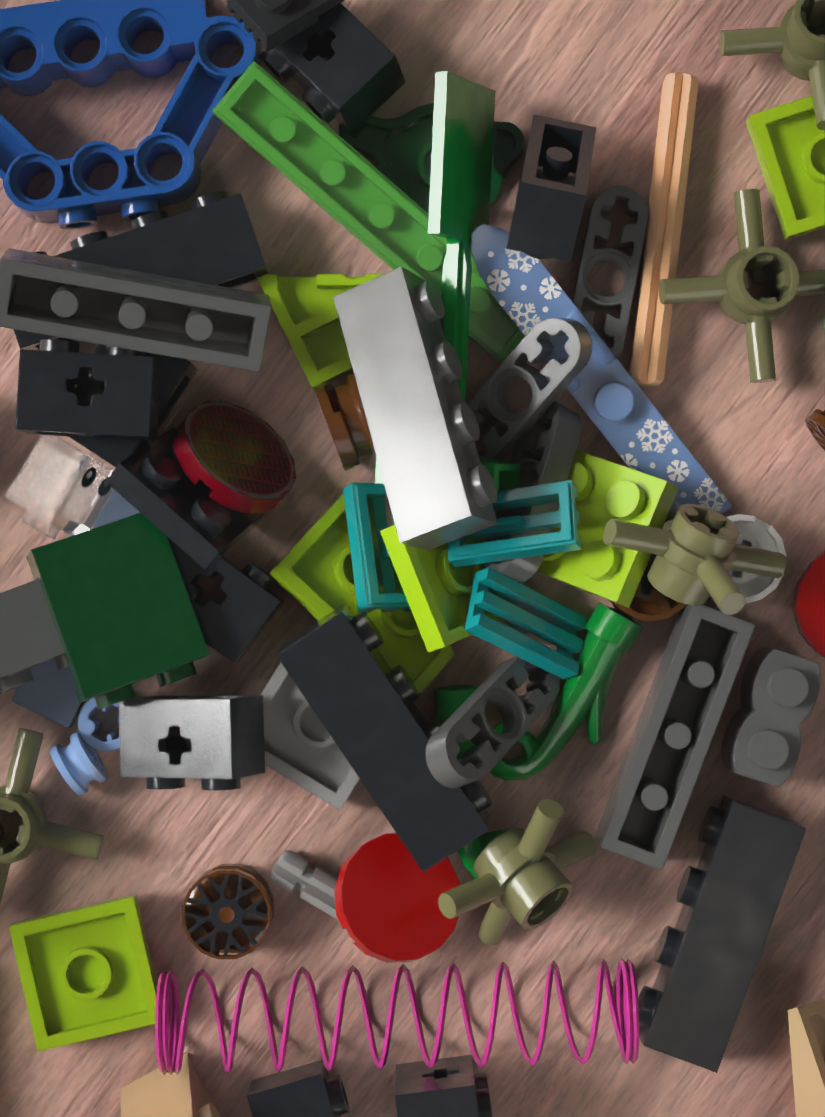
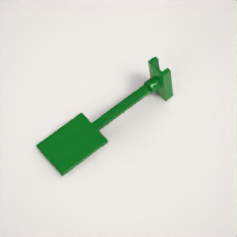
[375,71,520,491]

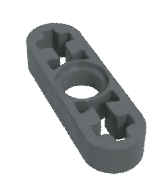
[572,186,648,358]
[467,318,592,460]
[483,401,582,583]
[425,656,559,788]

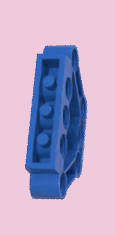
[0,0,261,229]

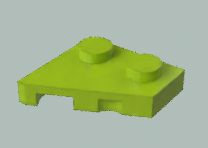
[257,274,383,391]

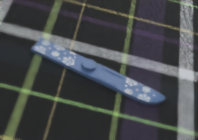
[471,224,732,514]

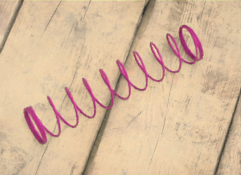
[155,958,640,1075]

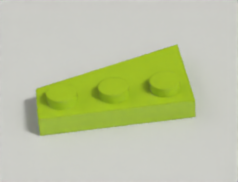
[268,480,455,694]

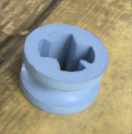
[78,698,120,751]
[50,731,109,796]

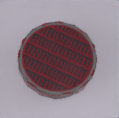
[174,401,296,513]

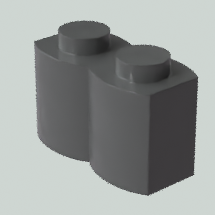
[721,647,821,787]

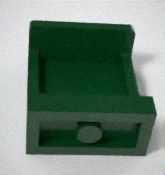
[26,513,210,709]

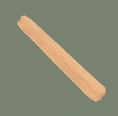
[629,73,699,387]

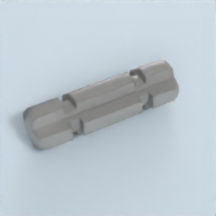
[270,850,338,920]

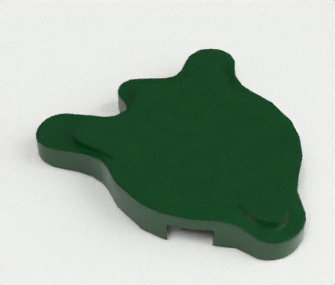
[339,103,525,214]

